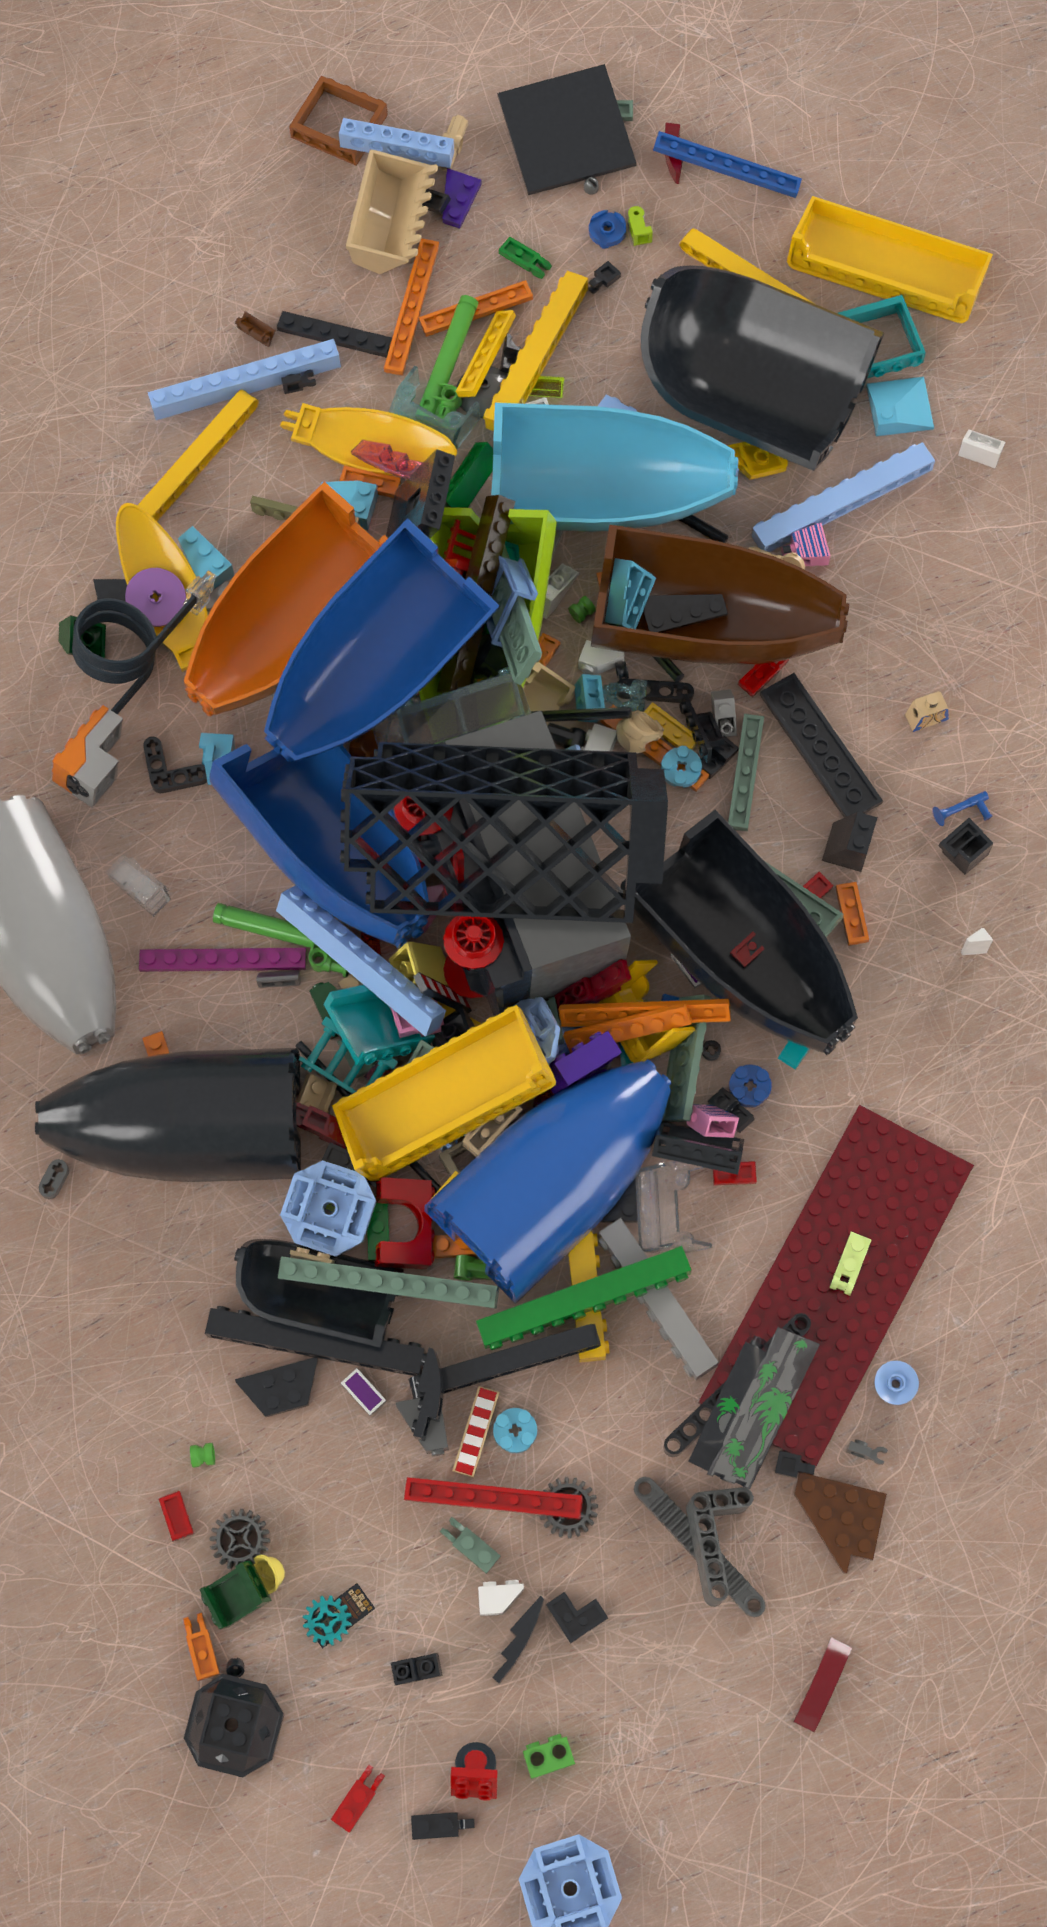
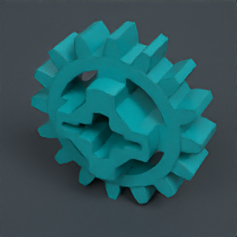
[303,1595,352,1646]

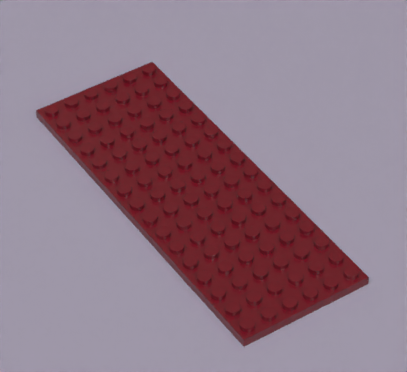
[698,1105,974,1468]

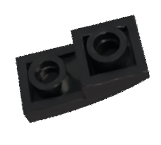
[391,1653,443,1686]

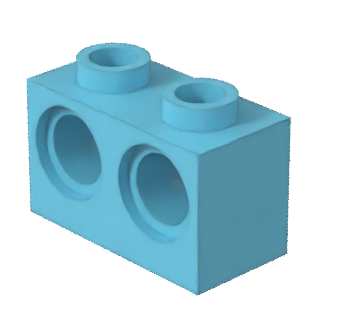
[574,674,605,723]

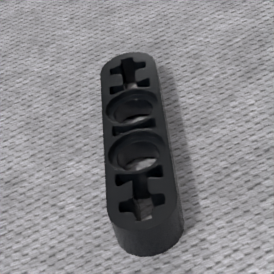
[616,678,694,703]

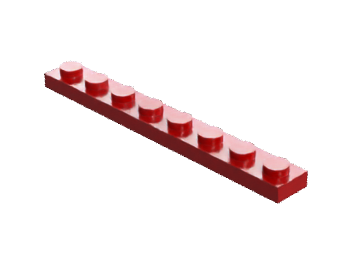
[404,1477,583,1519]

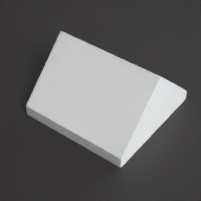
[958,429,1006,468]

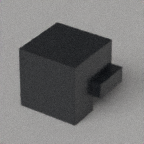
[473,634,510,679]
[938,818,993,875]

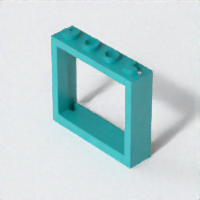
[838,295,926,379]

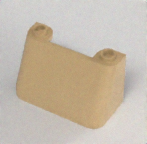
[504,662,575,726]

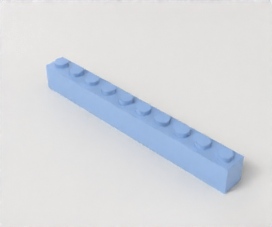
[147,339,341,420]
[752,442,935,552]
[276,885,446,1037]

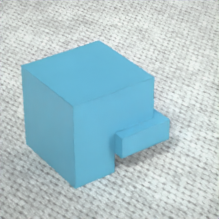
[199,733,236,785]

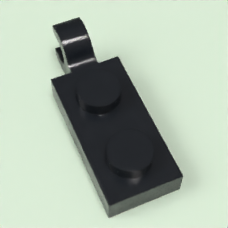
[411,1812,475,1840]

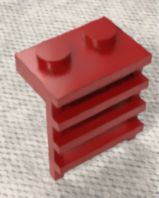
[443,519,476,576]

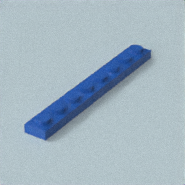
[653,131,802,198]

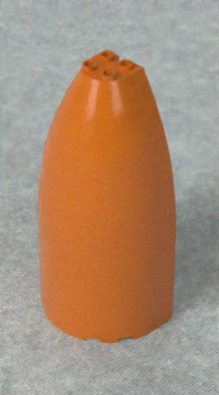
[184,481,388,717]

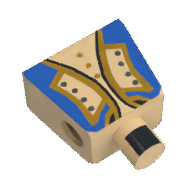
[905,691,949,732]

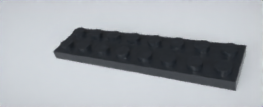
[760,673,883,818]

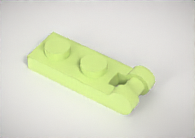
[830,1232,871,1296]

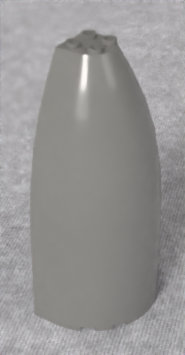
[0,795,116,1055]

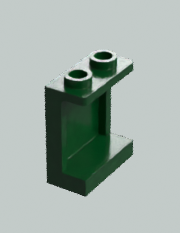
[199,1560,272,1629]

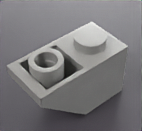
[711,689,737,737]

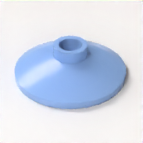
[874,1361,919,1405]

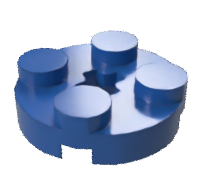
[589,210,626,249]
[729,1065,772,1108]

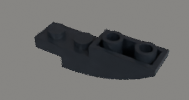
[411,1347,444,1441]

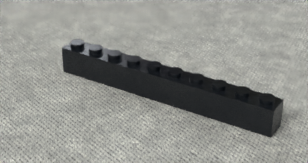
[205,1306,425,1376]

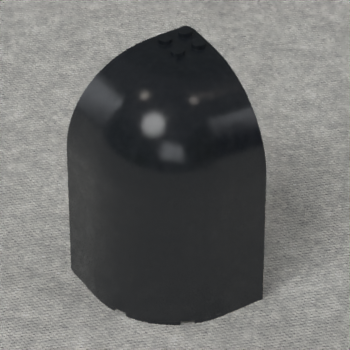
[641,265,884,471]

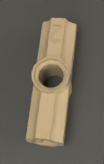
[438,115,468,172]

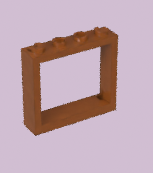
[289,76,388,166]

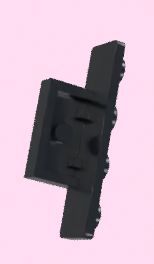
[679,693,724,763]

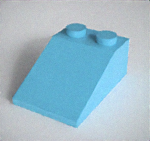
[321,481,378,530]

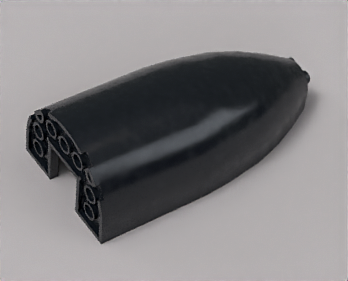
[620,810,858,1056]
[35,1048,301,1182]

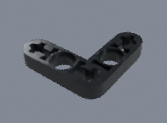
[143,736,207,794]

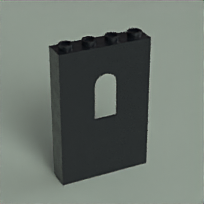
[386,449,455,539]

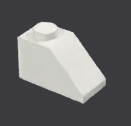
[578,640,624,675]

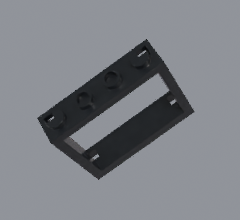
[652,1121,744,1175]

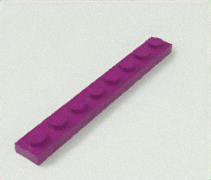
[139,948,307,972]

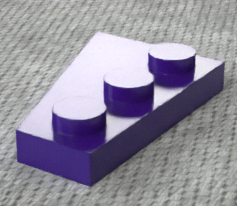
[442,168,482,229]

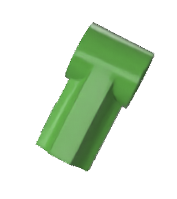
[454,1255,491,1281]

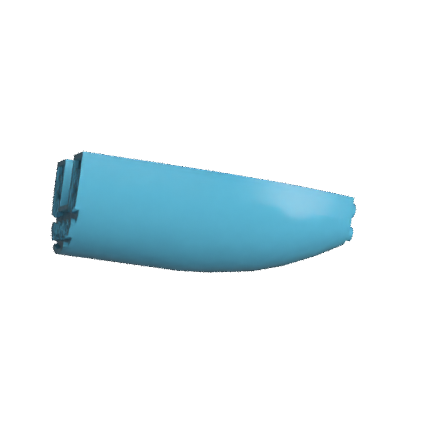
[491,403,738,532]

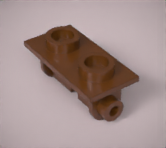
[235,311,276,347]

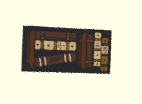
[304,1583,376,1649]

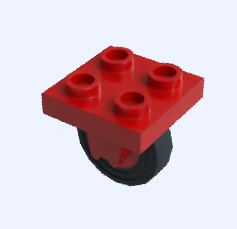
[451,1742,498,1801]

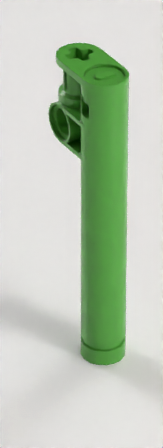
[415,295,479,428]
[213,903,349,978]

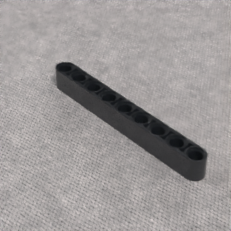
[663,1313,811,1457]
[408,1324,601,1399]

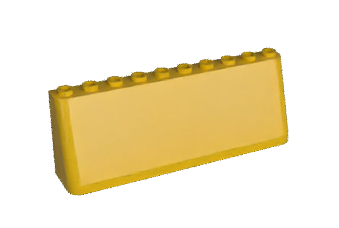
[787,196,993,323]
[332,1005,556,1181]

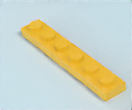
[456,310,516,397]

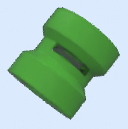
[568,596,596,623]
[190,1443,215,1468]

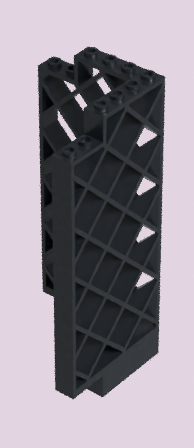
[340,742,668,923]

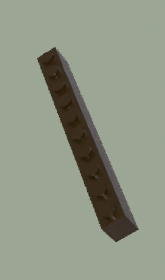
[437,495,516,698]

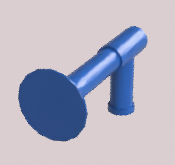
[932,791,992,826]

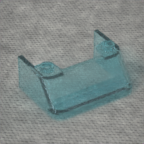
[389,366,480,449]

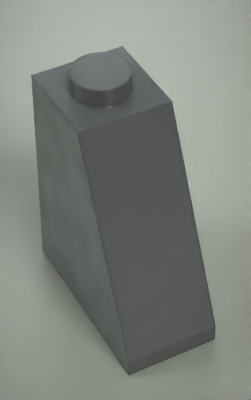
[396,1397,449,1456]

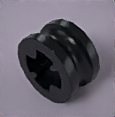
[615,661,629,680]
[702,1040,721,1061]

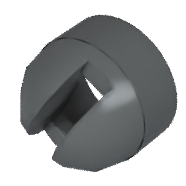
[584,177,599,195]

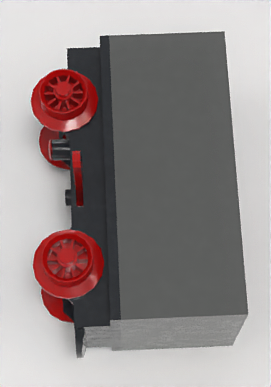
[394,711,631,1016]

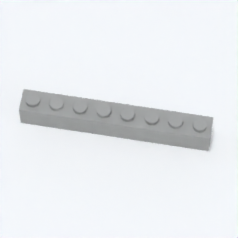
[598,1218,719,1380]

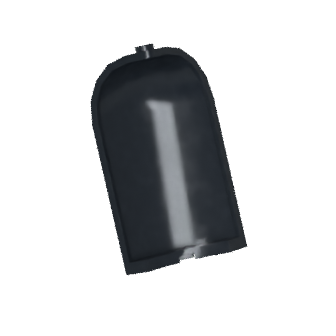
[234,1239,404,1347]

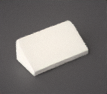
[961,928,993,955]

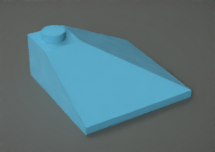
[866,377,934,436]

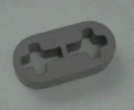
[38,1159,69,1199]

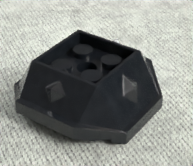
[184,1674,284,1778]

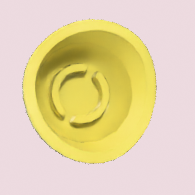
[254,1555,285,1594]

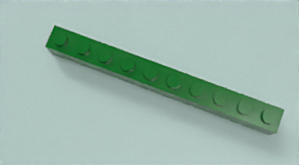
[476,1246,692,1350]

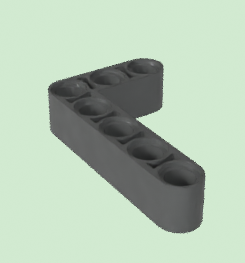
[686,1487,754,1607]

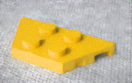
[727,442,788,480]

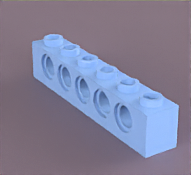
[339,118,454,168]

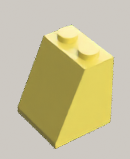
[389,942,449,987]

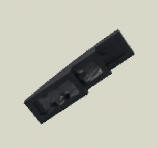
[492,1596,544,1685]

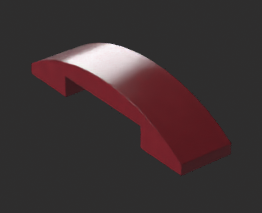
[793,1637,852,1732]

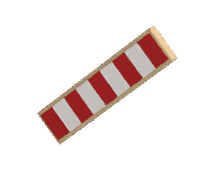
[452,1386,500,1478]

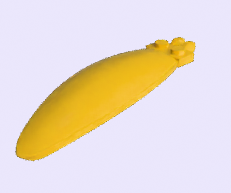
[280,403,457,475]
[116,503,208,672]

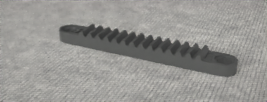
[634,1477,766,1618]

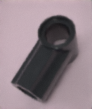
[547,722,587,749]

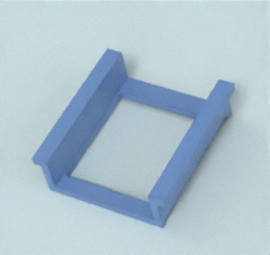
[486,556,538,647]

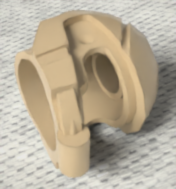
[616,710,664,754]

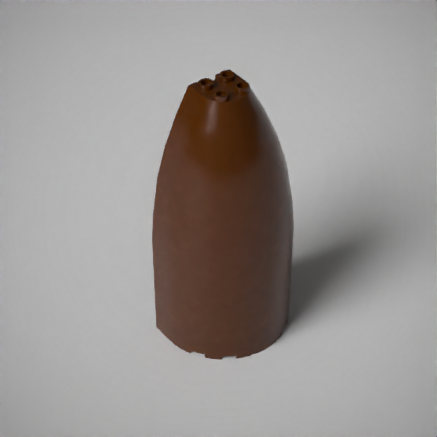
[591,524,849,665]

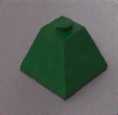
[58,615,106,658]

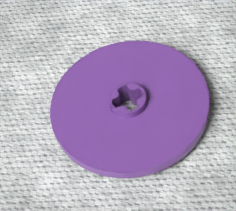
[125,568,186,627]

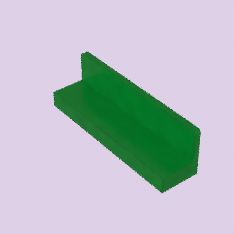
[445,442,493,508]

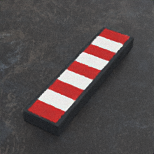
[413,972,472,1014]

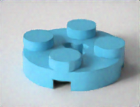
[661,746,702,788]
[493,1408,537,1453]

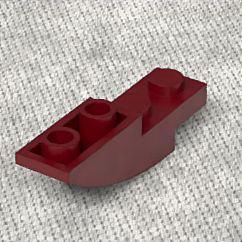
[555,959,632,1011]
[296,1102,347,1150]

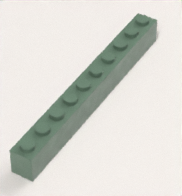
[278,1257,500,1309]

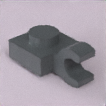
[846,1440,888,1465]

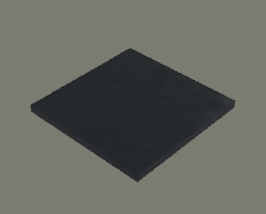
[497,64,636,195]

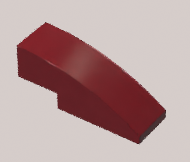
[665,122,683,184]

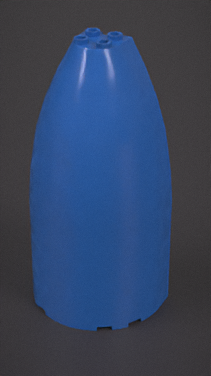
[264,518,500,763]
[209,744,429,948]
[425,1059,672,1304]

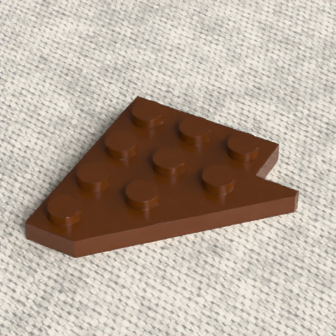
[794,1472,887,1574]

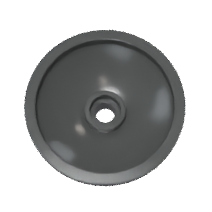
[456,366,508,418]

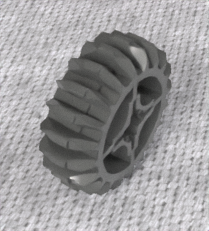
[540,1477,598,1539]
[209,1509,271,1569]

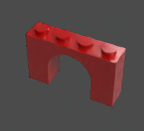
[376,1177,435,1269]

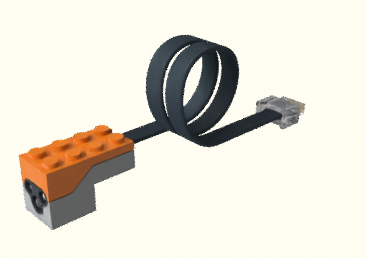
[52,570,217,807]

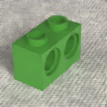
[523,1734,575,1779]

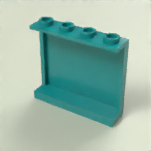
[323,985,435,1065]

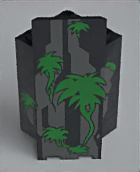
[688,1327,820,1489]

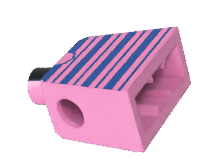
[781,523,830,566]
[687,1104,739,1138]

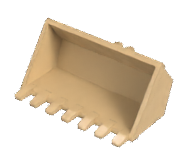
[346,149,438,274]

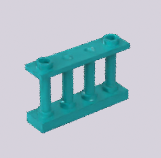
[298,1017,398,1094]

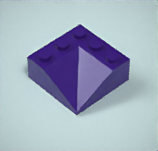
[549,1031,622,1094]

